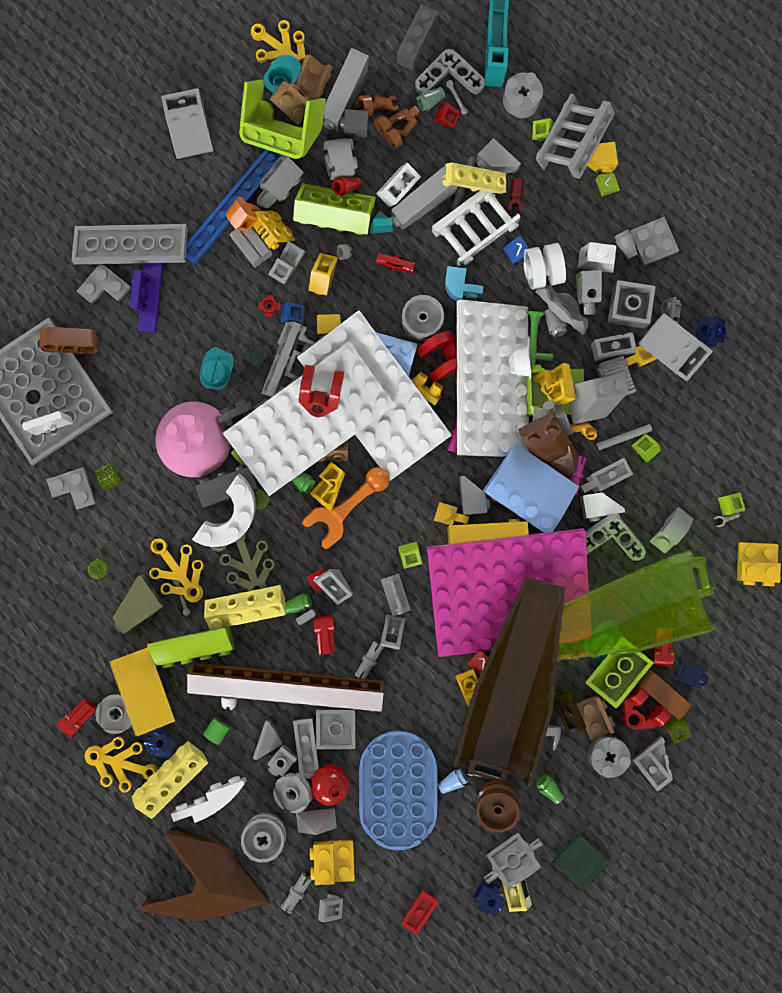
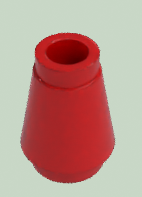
[332,177,361,196]

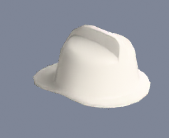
[509,336,531,380]

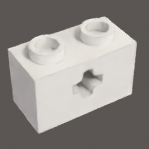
[376,163,421,207]

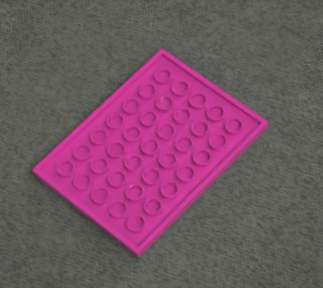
[427,528,591,657]

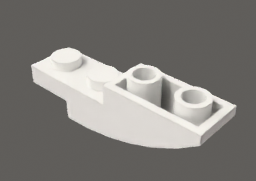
[171,776,247,823]

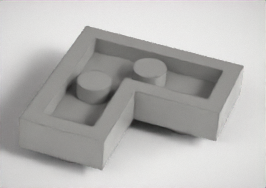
[77,264,131,305]
[46,467,96,510]

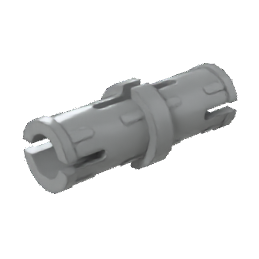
[355,641,384,679]
[281,872,312,914]

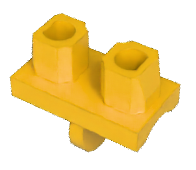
[411,372,443,405]

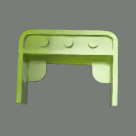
[239,79,326,159]

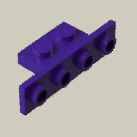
[129,263,164,333]

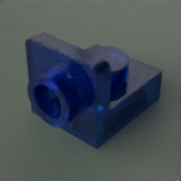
[676,662,709,688]

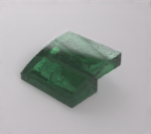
[552,833,609,891]

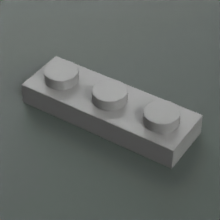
[293,717,319,779]

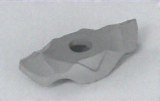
[535,285,588,336]

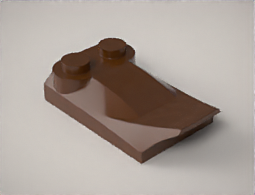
[518,411,579,477]

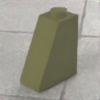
[113,575,166,634]

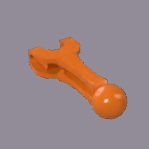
[302,467,390,549]

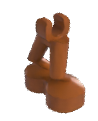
[352,95,399,116]
[374,106,420,150]

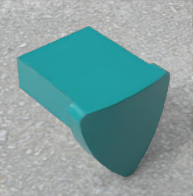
[370,211,393,234]

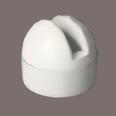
[221,696,237,710]

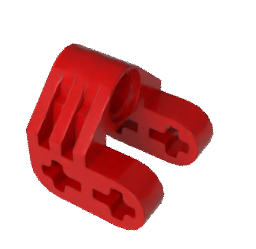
[416,331,458,383]
[298,364,344,418]
[620,685,671,729]

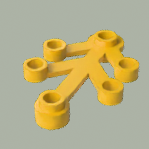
[251,20,306,66]
[149,539,204,602]
[85,736,159,793]

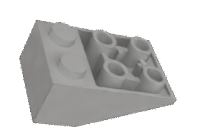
[161,88,213,159]
[638,313,713,381]

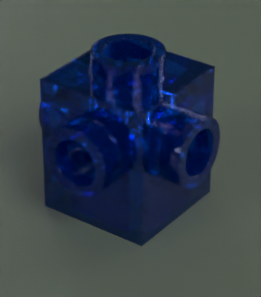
[696,316,726,346]
[143,730,176,761]
[473,880,505,916]

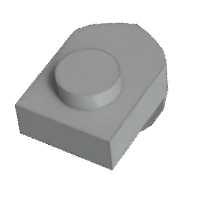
[546,725,561,751]

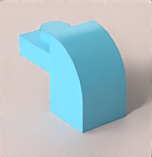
[445,266,483,301]

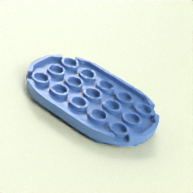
[359,730,437,850]

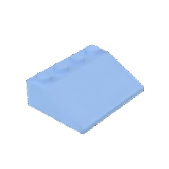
[483,443,579,533]

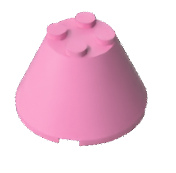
[156,402,231,477]

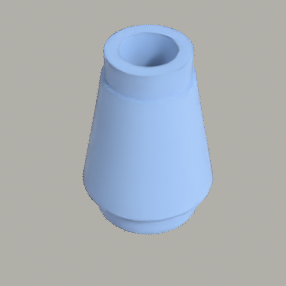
[438,768,468,794]

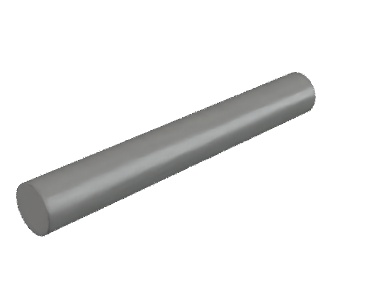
[596,424,652,451]

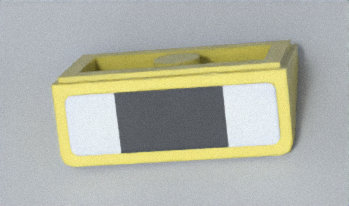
[502,880,532,912]

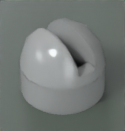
[337,244,352,260]

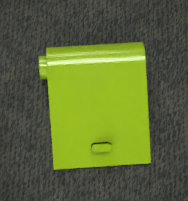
[526,365,584,416]

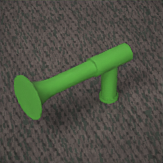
[526,311,553,365]

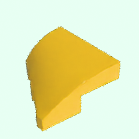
[533,363,576,405]
[310,462,345,512]

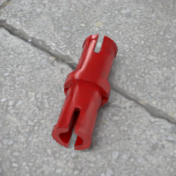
[376,252,415,274]

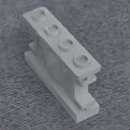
[261,322,324,397]

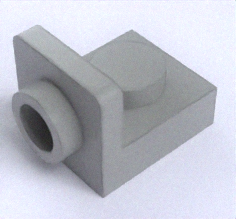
[318,894,343,922]

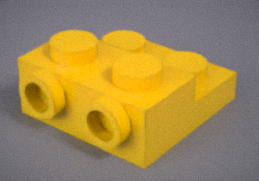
[737,542,781,586]
[310,840,355,885]

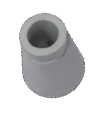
[614,229,638,259]
[544,309,567,338]

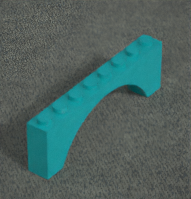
[484,0,509,87]

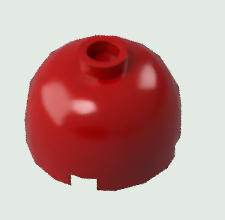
[309,764,350,806]

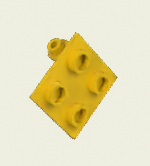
[253,211,296,250]

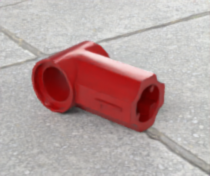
[314,615,335,655]
[651,628,674,667]
[57,698,96,738]

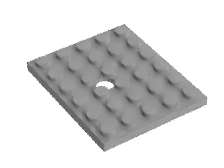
[0,318,113,465]

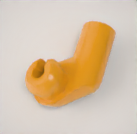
[570,422,597,440]

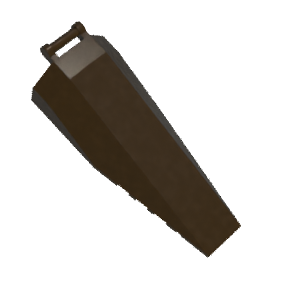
[452,577,565,788]

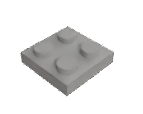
[629,217,679,267]
[316,709,356,749]

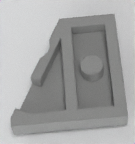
[632,736,673,791]

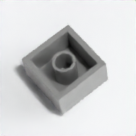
[607,280,655,329]

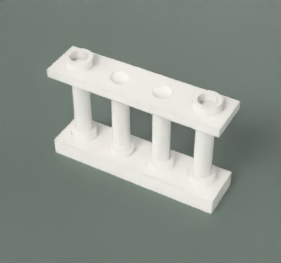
[432,190,520,266]

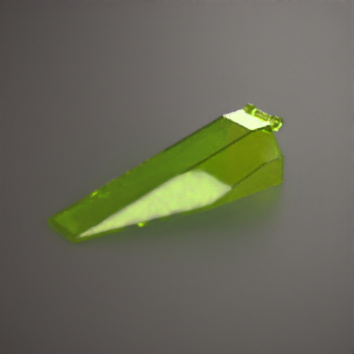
[557,551,715,662]

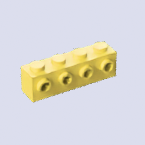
[204,585,286,630]
[131,741,208,819]

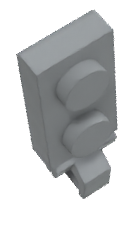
[579,457,633,494]

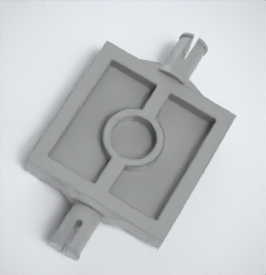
[484,833,543,890]

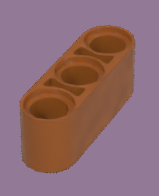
[39,327,98,354]
[637,669,692,721]

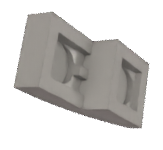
[268,241,306,284]

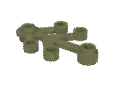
[220,532,275,592]

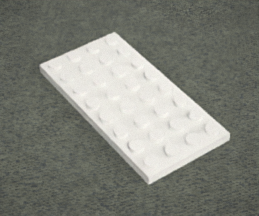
[457,300,529,457]
[297,311,451,481]
[223,342,395,496]

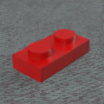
[401,889,439,935]

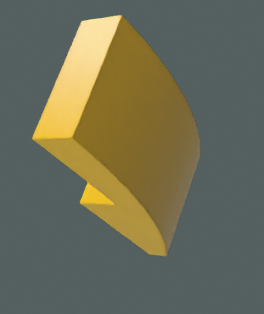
[455,669,478,707]

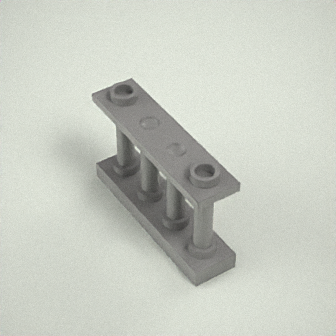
[536,94,615,179]

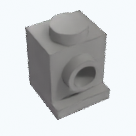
[267,744,298,777]

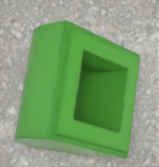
[203,717,231,745]

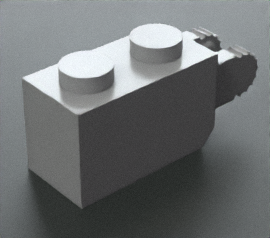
[257,156,304,208]

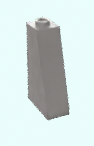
[322,48,369,132]
[391,165,458,230]

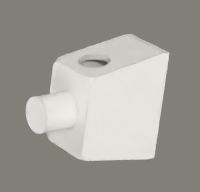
[578,242,616,273]

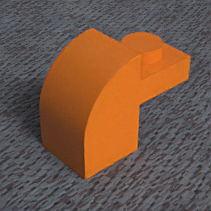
[226,197,261,233]

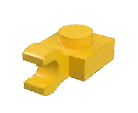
[625,346,657,367]
[434,502,469,526]

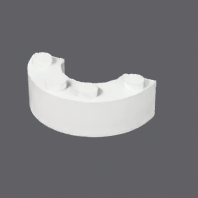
[192,474,256,547]

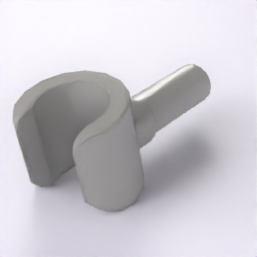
[713,513,740,527]

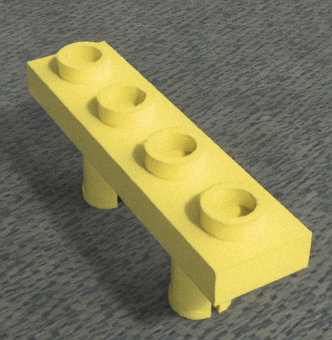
[442,162,506,194]

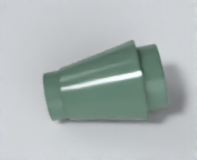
[416,87,445,111]

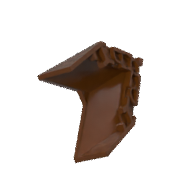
[139,827,269,922]

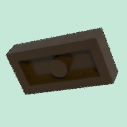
[554,691,586,733]

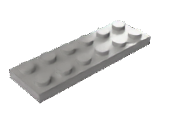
[72,224,188,264]

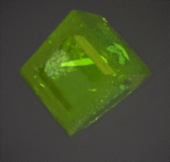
[94,462,122,491]
[664,717,691,744]

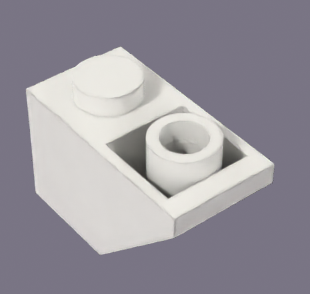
[580,493,625,522]

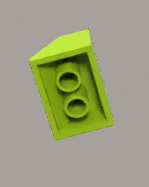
[585,638,654,708]

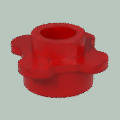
[258,295,281,318]

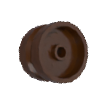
[476,780,520,833]

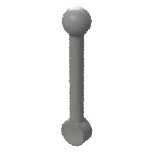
[446,80,468,115]
[173,580,190,616]

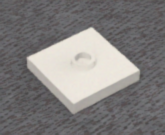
[22,411,73,435]

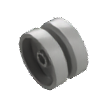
[402,295,444,342]
[241,813,286,862]

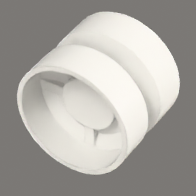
[524,243,566,290]

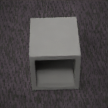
[569,373,628,424]

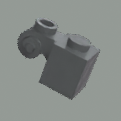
[341,109,369,141]

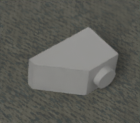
[476,138,521,173]
[460,476,490,515]

